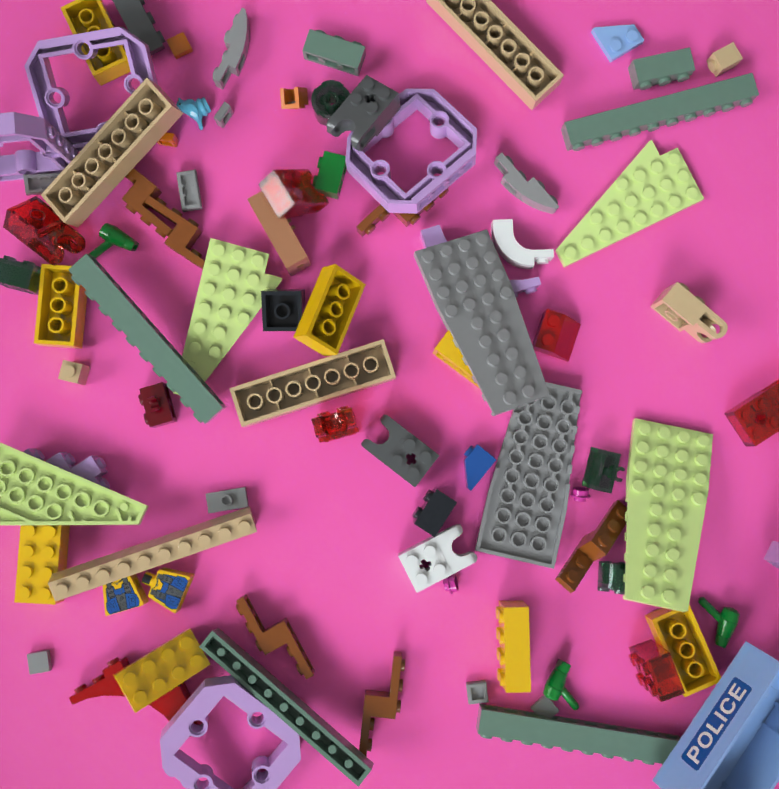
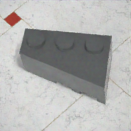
[112,0,166,55]

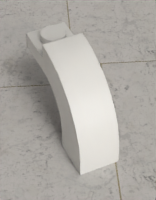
[491,219,554,269]

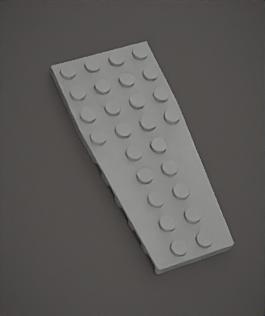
[413,229,549,416]
[475,382,582,569]

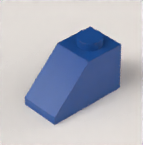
[463,444,496,491]

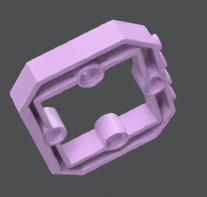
[24,27,158,152]
[345,88,477,214]
[0,112,78,182]
[160,675,301,789]

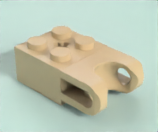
[650,282,728,343]

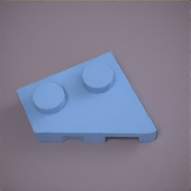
[591,24,644,63]

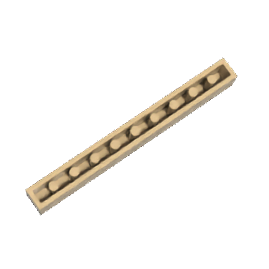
[48,506,257,602]

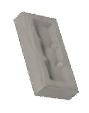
[176,169,203,212]
[23,172,61,196]
[206,487,249,514]

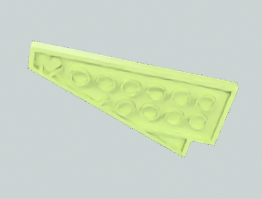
[555,140,704,268]

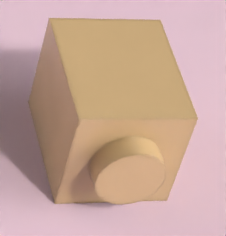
[706,42,743,77]
[58,360,90,386]

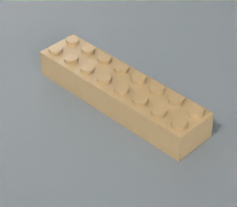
[426,0,564,110]
[41,78,184,227]
[229,339,396,428]

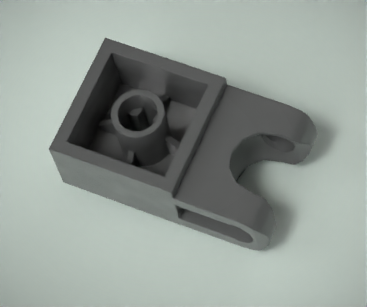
[327,75,401,151]
[361,414,440,487]

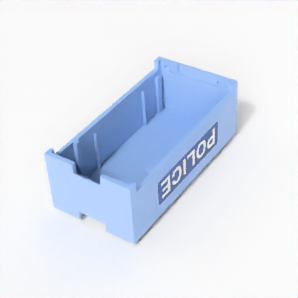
[652,641,779,789]

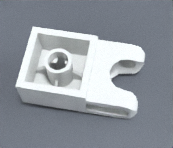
[398,524,478,593]

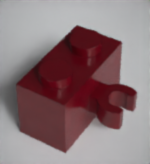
[138,382,178,428]

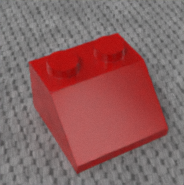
[532,309,581,362]

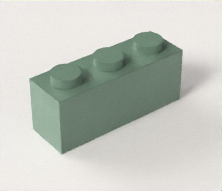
[302,29,366,77]
[628,47,696,90]

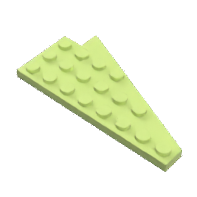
[173,238,282,395]
[0,442,149,526]

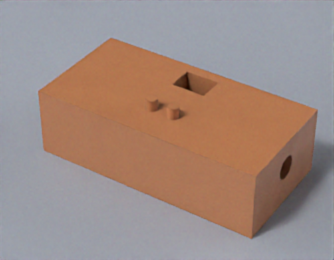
[247,188,311,276]

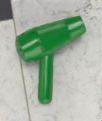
[89,223,139,258]
[698,597,740,648]
[543,659,579,710]

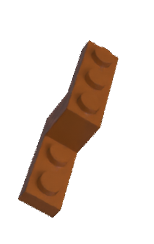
[122,168,173,238]
[356,186,449,237]
[145,196,205,270]
[555,500,627,593]
[236,594,315,680]
[359,651,405,757]

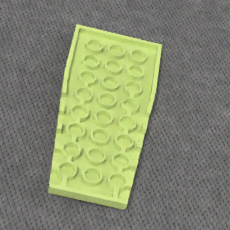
[623,418,713,612]

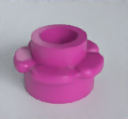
[570,487,591,502]
[443,575,459,595]

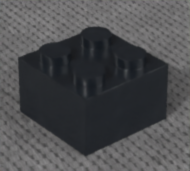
[261,289,306,331]
[412,488,457,537]

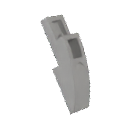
[212,8,250,90]
[494,153,559,214]

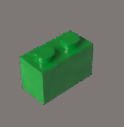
[312,151,347,199]

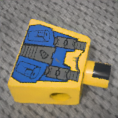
[142,567,195,613]
[102,574,149,616]

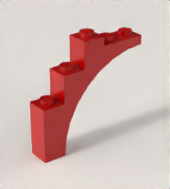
[69,657,203,725]

